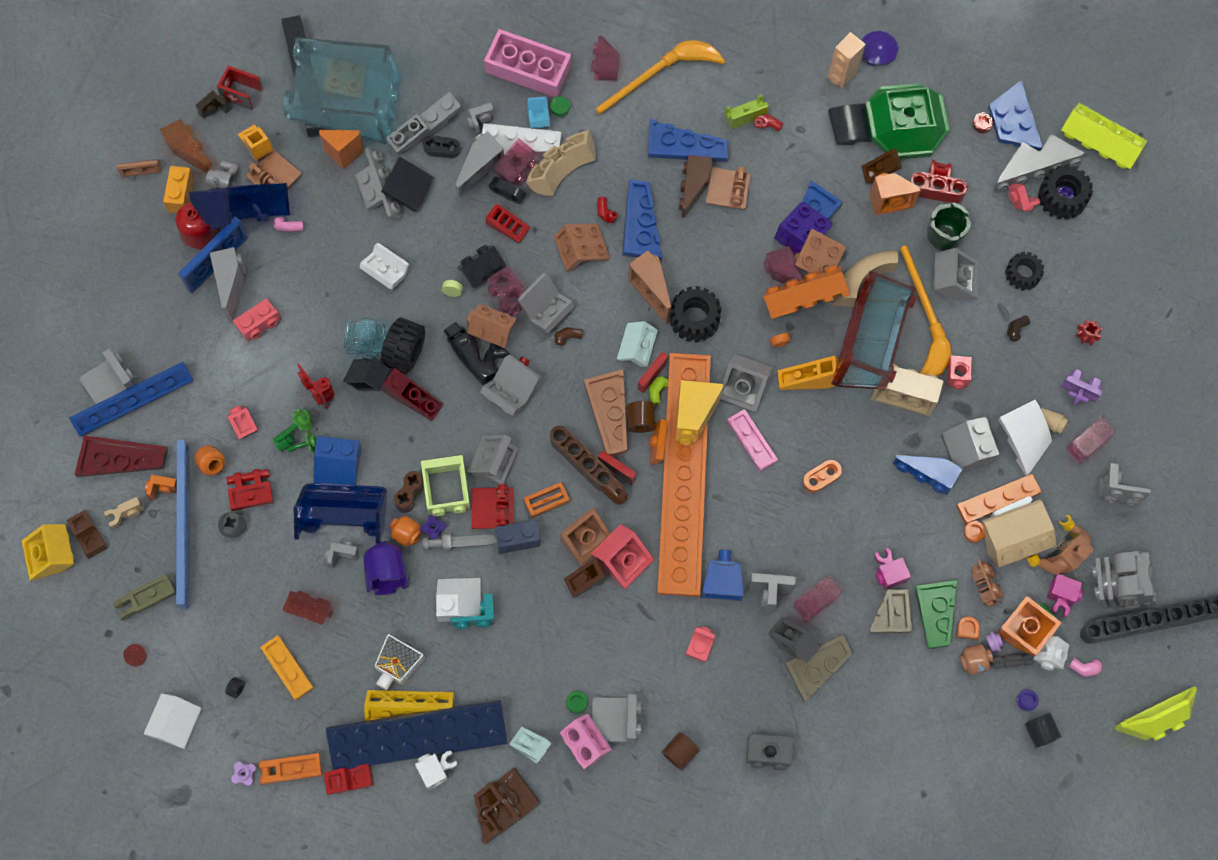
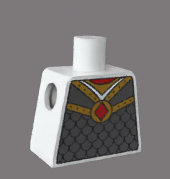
[375,634,425,691]

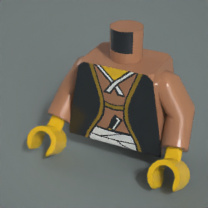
[1026,515,1094,575]

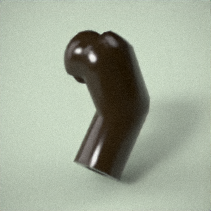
[1007,315,1030,342]

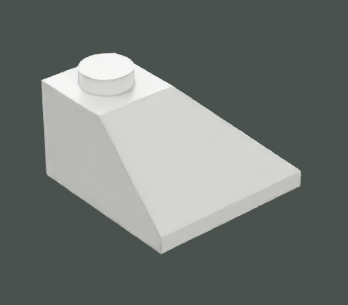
[436,578,481,622]

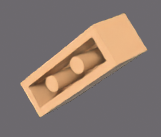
[828,32,866,88]

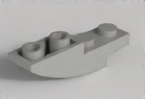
[386,92,463,154]

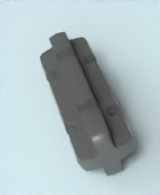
[991,653,1034,669]

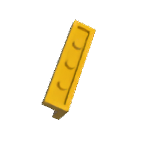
[364,690,454,721]

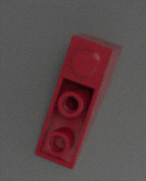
[380,368,443,421]

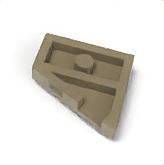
[869,590,912,634]

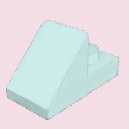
[509,727,551,763]

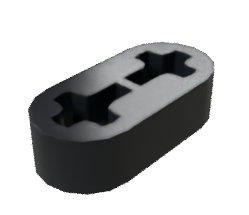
[423,136,461,158]
[489,177,526,204]

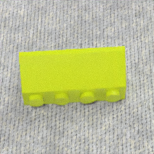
[1061,103,1147,169]

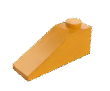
[778,355,846,390]

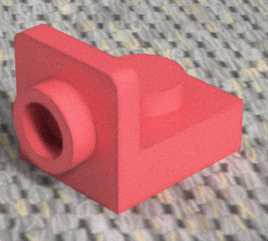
[227,405,258,439]
[686,627,716,663]

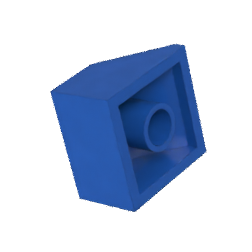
[313,436,362,488]

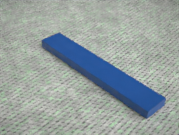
[69,361,194,436]

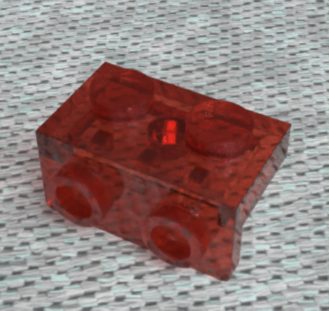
[283,590,334,625]

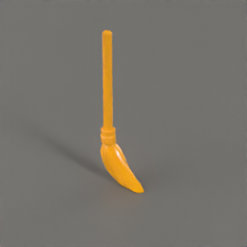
[596,40,725,114]
[900,245,952,377]

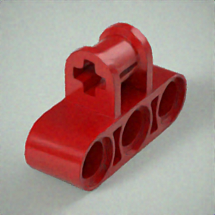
[909,160,968,204]

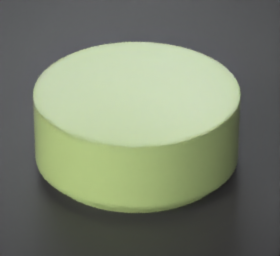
[441,280,463,297]

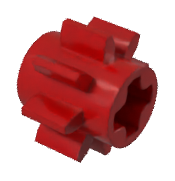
[1076,319,1103,346]

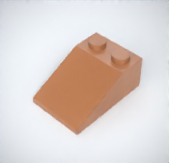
[628,251,671,324]

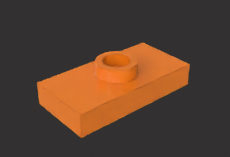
[649,419,668,465]

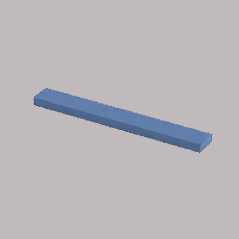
[176,440,189,609]

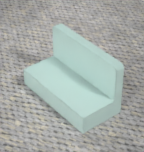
[617,321,658,367]

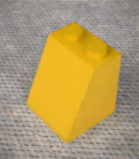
[675,380,723,445]

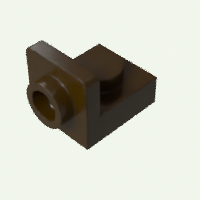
[195,90,229,119]

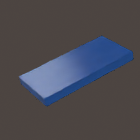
[178,217,248,293]

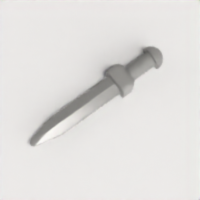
[421,534,496,551]

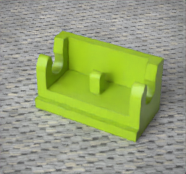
[723,94,769,129]

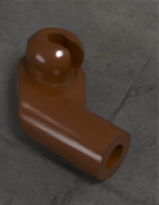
[554,327,583,346]

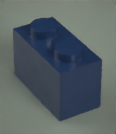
[495,520,541,554]

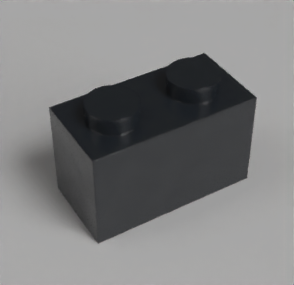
[343,357,390,391]

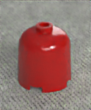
[175,201,220,250]

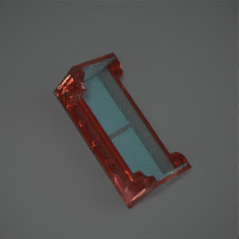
[831,271,916,390]

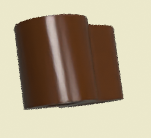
[394,471,424,513]

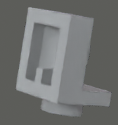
[467,103,494,135]

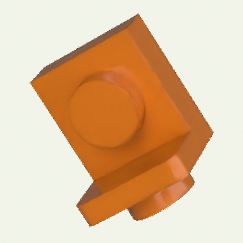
[145,474,177,500]

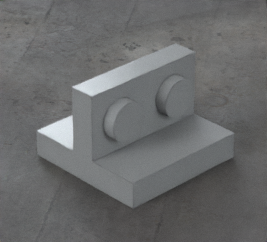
[467,435,518,485]
[748,573,795,614]

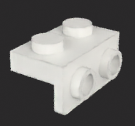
[359,243,409,290]

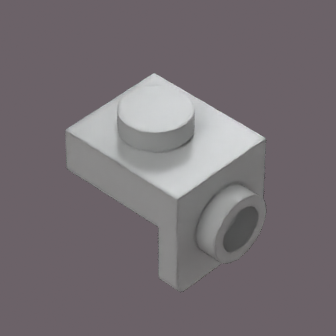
[325,542,359,568]

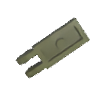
[113,574,176,620]

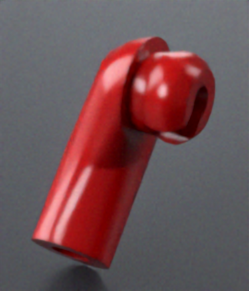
[754,114,784,132]
[597,197,618,223]

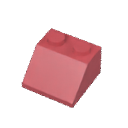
[591,524,654,589]

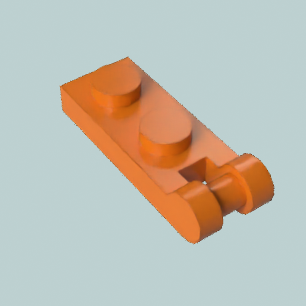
[258,753,322,785]

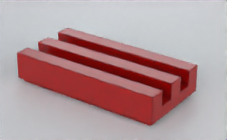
[638,352,669,394]

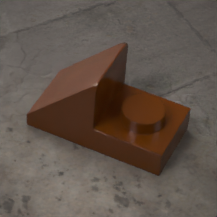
[862,149,902,184]
[564,557,606,597]

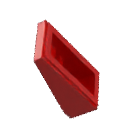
[485,203,530,244]

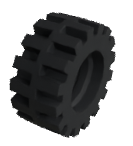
[1005,252,1044,291]

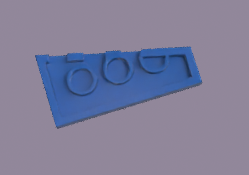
[648,118,728,162]

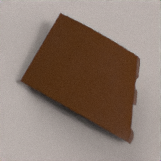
[474,768,541,844]

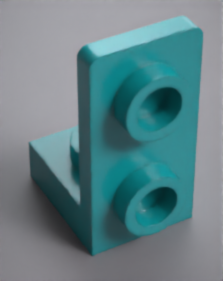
[451,594,495,629]

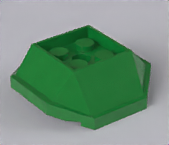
[865,83,950,159]

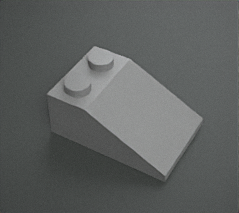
[455,131,504,197]
[210,247,247,323]

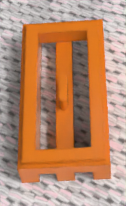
[523,482,570,518]

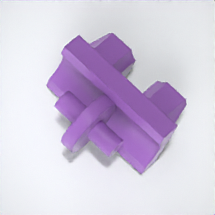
[1061,369,1103,405]

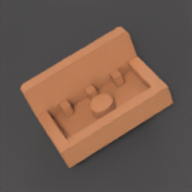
[467,304,516,348]

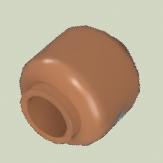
[959,644,993,675]

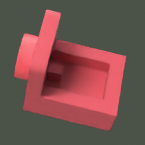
[1008,183,1040,211]

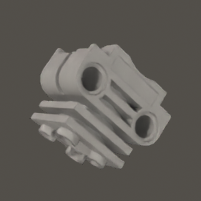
[1092,551,1157,609]

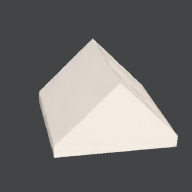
[144,693,202,749]

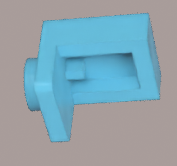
[527,97,550,128]

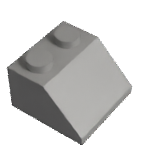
[933,248,979,299]
[720,354,773,412]
[942,416,999,470]

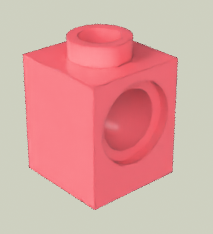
[947,356,972,389]

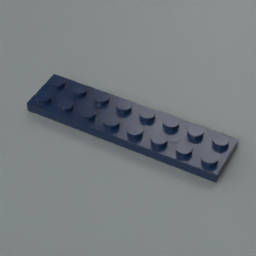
[326,700,507,770]

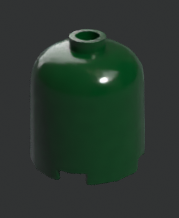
[927,202,971,251]

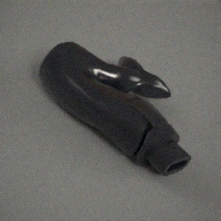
[444,322,510,385]

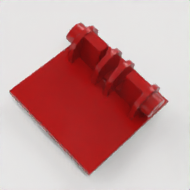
[297,363,335,409]
[471,484,514,529]

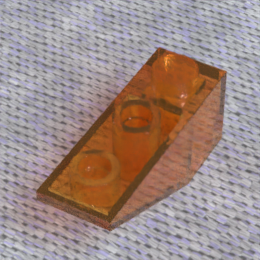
[160,119,212,173]

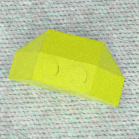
[1114,686,1197,741]

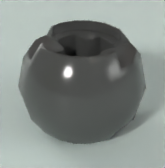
[218,511,245,538]

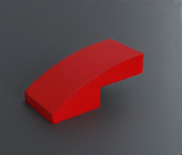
[323,763,374,795]

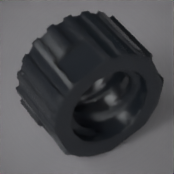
[225,677,245,699]

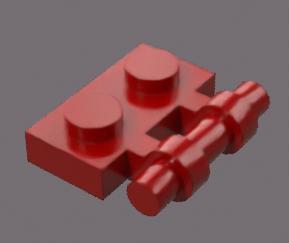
[226,469,274,511]

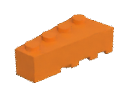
[763,265,850,319]

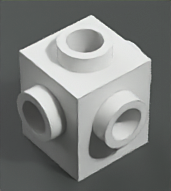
[1034,636,1069,671]

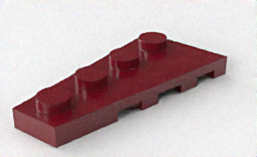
[74,435,168,477]

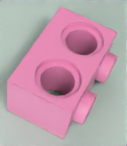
[560,714,612,769]

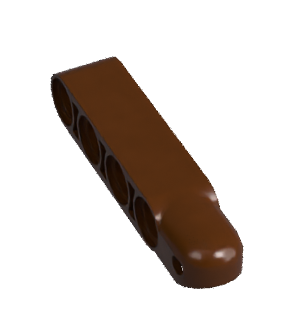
[550,425,628,505]

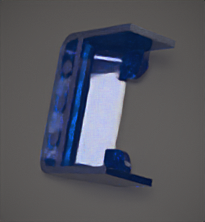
[188,183,290,229]
[294,483,387,544]

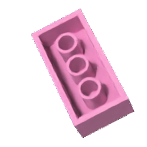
[484,29,571,97]

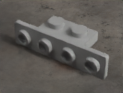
[355,147,402,220]

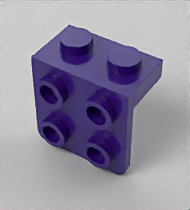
[774,202,833,255]

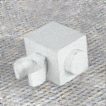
[415,751,458,791]

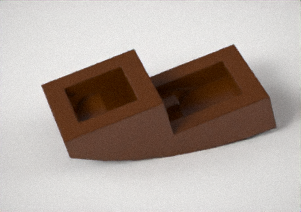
[66,510,107,559]

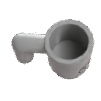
[206,161,239,192]

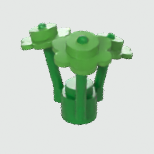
[273,407,317,454]

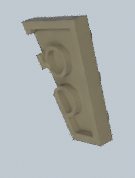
[784,635,852,702]

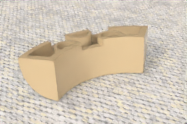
[527,130,596,196]
[833,251,898,307]

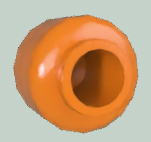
[194,445,225,476]
[389,515,422,547]

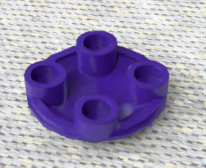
[861,31,898,66]

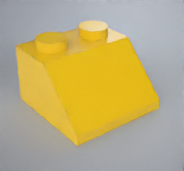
[21,524,74,580]

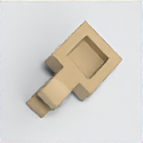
[104,497,145,529]

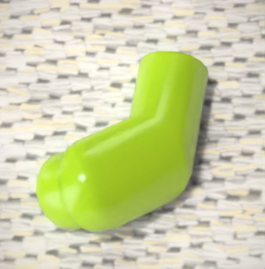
[649,376,668,406]

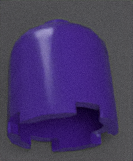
[363,541,409,595]

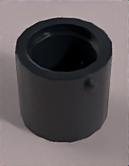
[1024,713,1062,748]

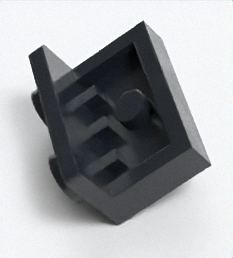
[457,245,507,288]

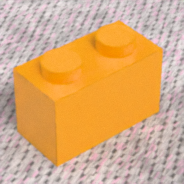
[163,166,195,213]

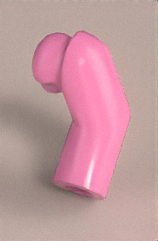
[274,217,303,232]
[1069,658,1102,677]

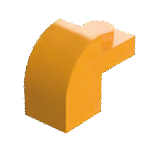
[238,124,273,161]

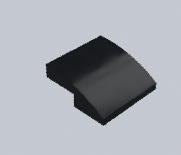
[828,104,872,145]
[381,156,433,212]

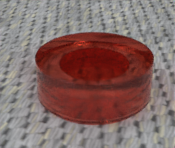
[973,113,993,133]
[123,644,147,667]

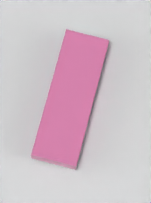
[727,409,778,472]

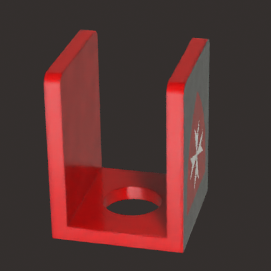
[217,65,263,110]

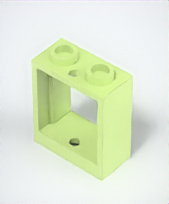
[421,455,470,516]

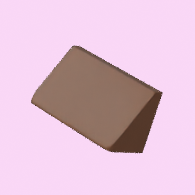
[117,159,161,177]

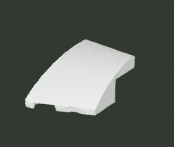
[998,400,1052,476]

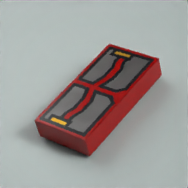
[598,451,636,485]

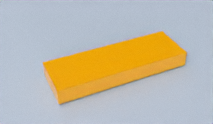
[260,635,314,701]

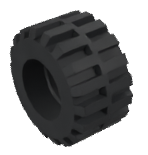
[1038,165,1093,220]
[670,286,722,343]
[381,317,425,374]

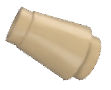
[1041,408,1069,434]

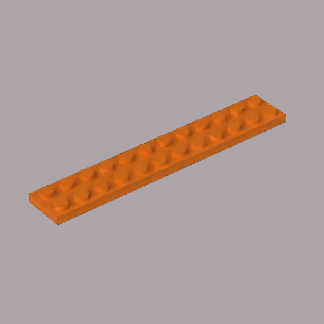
[657,353,711,597]

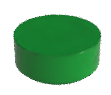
[550,96,570,117]
[566,691,588,714]

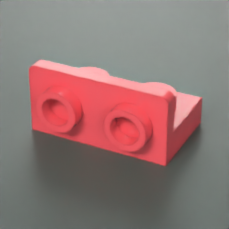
[233,298,281,342]

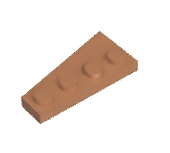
[584,369,627,456]

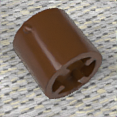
[626,401,655,433]
[661,732,700,771]

